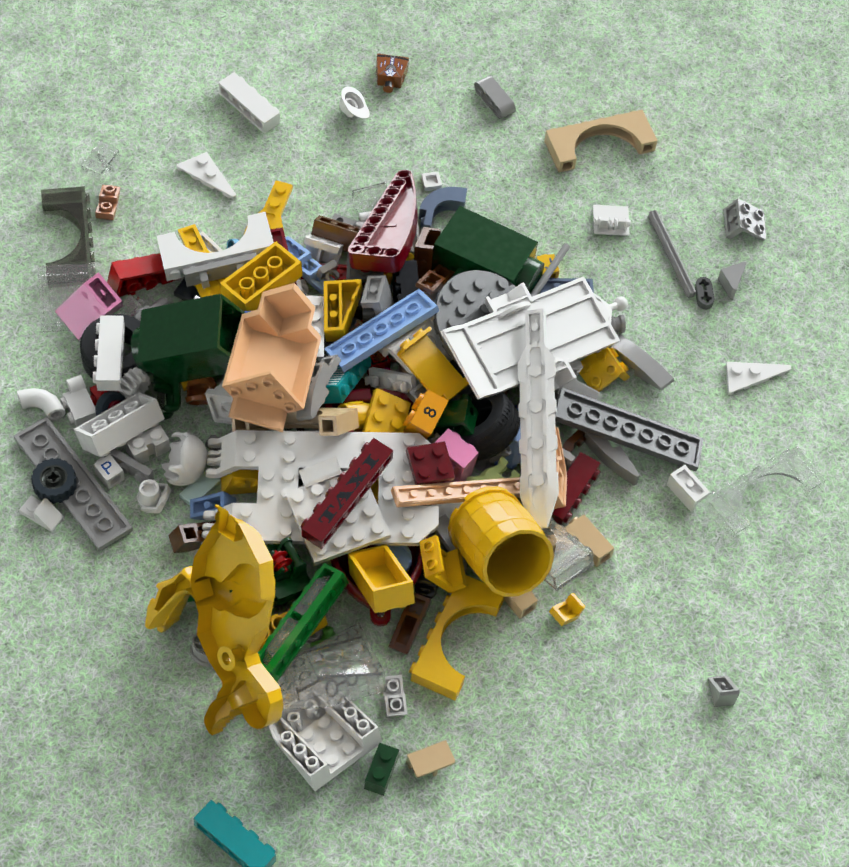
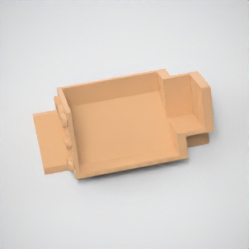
[222,283,321,432]

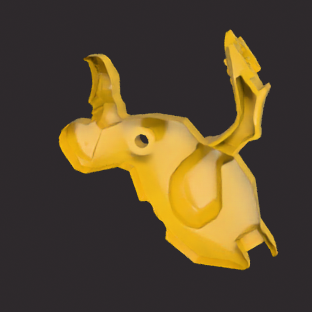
[145,505,283,735]

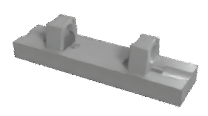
[183,252,257,288]

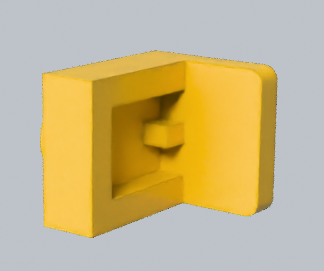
[549,593,585,626]

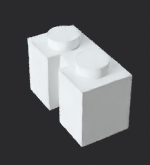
[126,425,170,464]

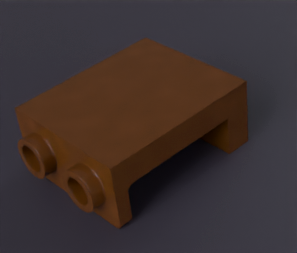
[414,227,441,279]

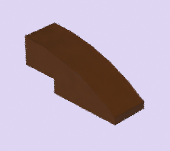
[388,593,432,655]

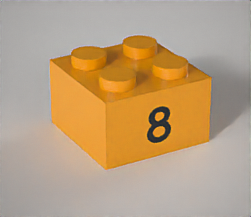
[403,390,448,440]

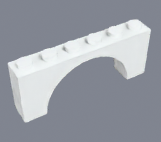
[157,212,274,281]

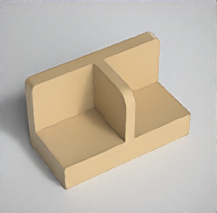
[406,740,455,778]

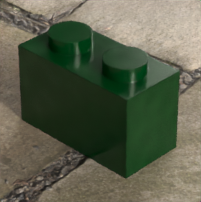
[364,743,399,796]

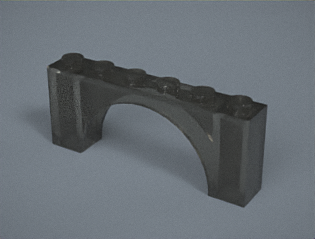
[41,186,96,288]

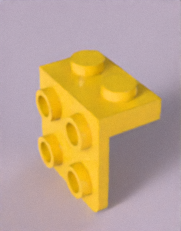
[579,347,630,392]

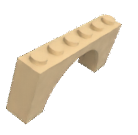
[544,110,658,173]
[231,408,359,436]
[504,515,614,619]

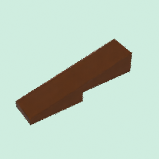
[415,264,455,295]

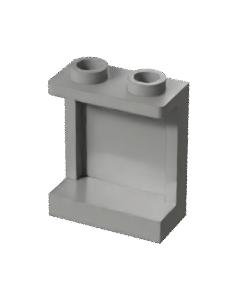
[361,275,394,315]

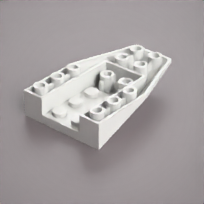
[269,667,382,791]

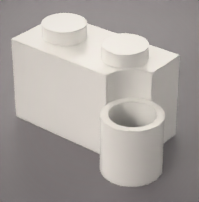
[60,375,96,428]

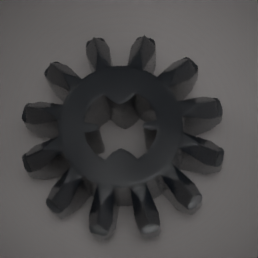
[415,569,439,599]

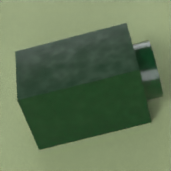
[433,206,544,293]
[131,294,246,384]

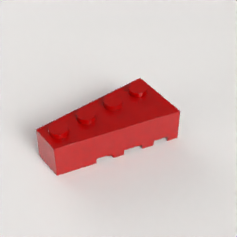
[107,253,184,298]

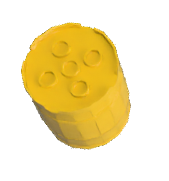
[448,487,554,597]

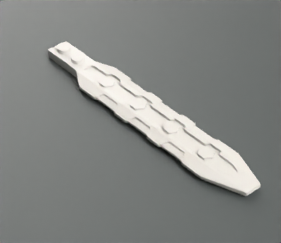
[518,308,559,529]

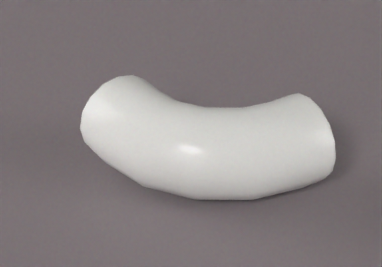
[17,388,66,421]

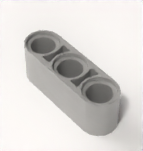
[474,76,516,119]

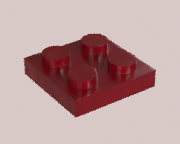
[406,441,455,485]

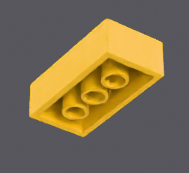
[220,242,303,311]

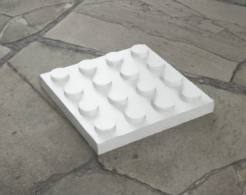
[285,470,391,566]

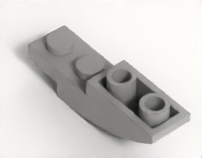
[296,355,341,421]

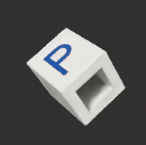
[93,454,125,490]

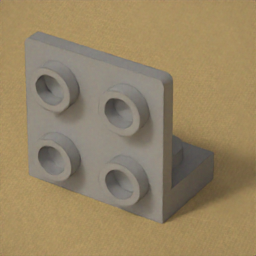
[723,199,766,241]

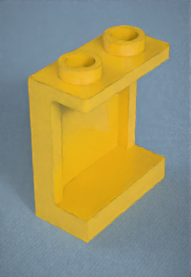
[419,535,467,593]

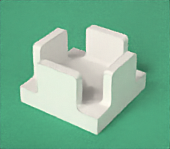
[205,380,233,424]

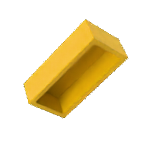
[348,544,415,613]

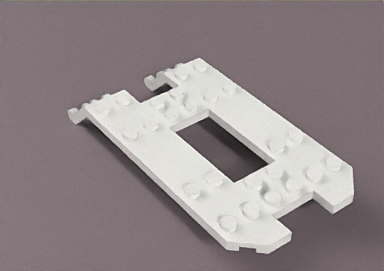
[201,430,439,546]

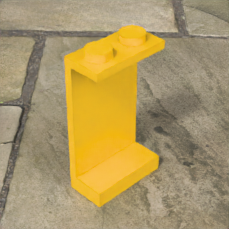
[397,326,469,402]

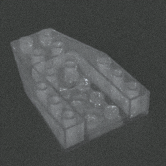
[276,622,386,710]

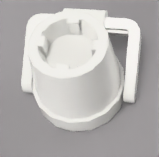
[137,479,171,514]

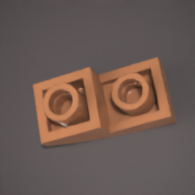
[95,185,120,220]

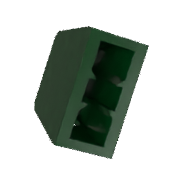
[435,394,478,436]

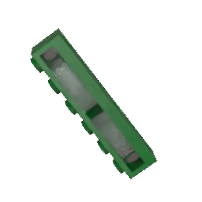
[258,563,349,682]

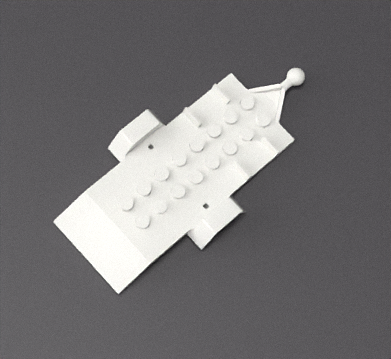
[441,276,628,400]

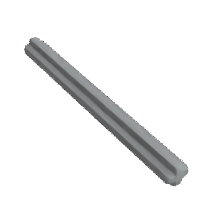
[648,210,696,298]

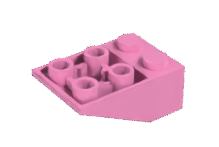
[55,272,123,340]

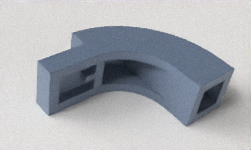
[419,187,467,228]

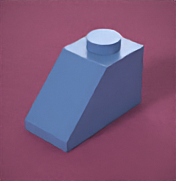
[190,491,236,520]

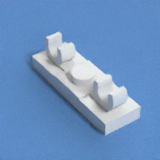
[365,367,416,394]

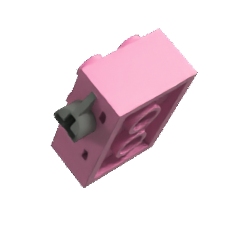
[429,428,479,483]

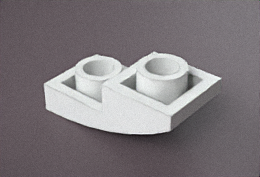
[381,675,408,717]

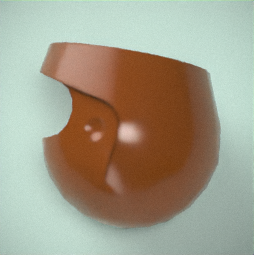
[185,377,217,405]

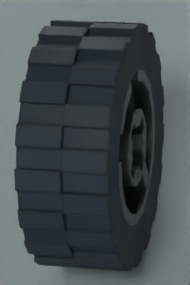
[31,458,77,504]

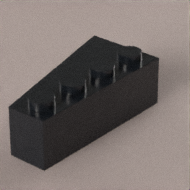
[391,260,419,304]

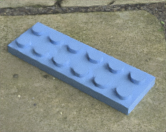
[324,289,440,372]

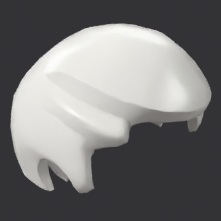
[162,432,207,486]

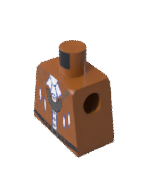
[376,53,409,93]

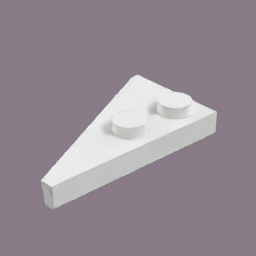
[177,152,237,200]
[726,362,791,395]

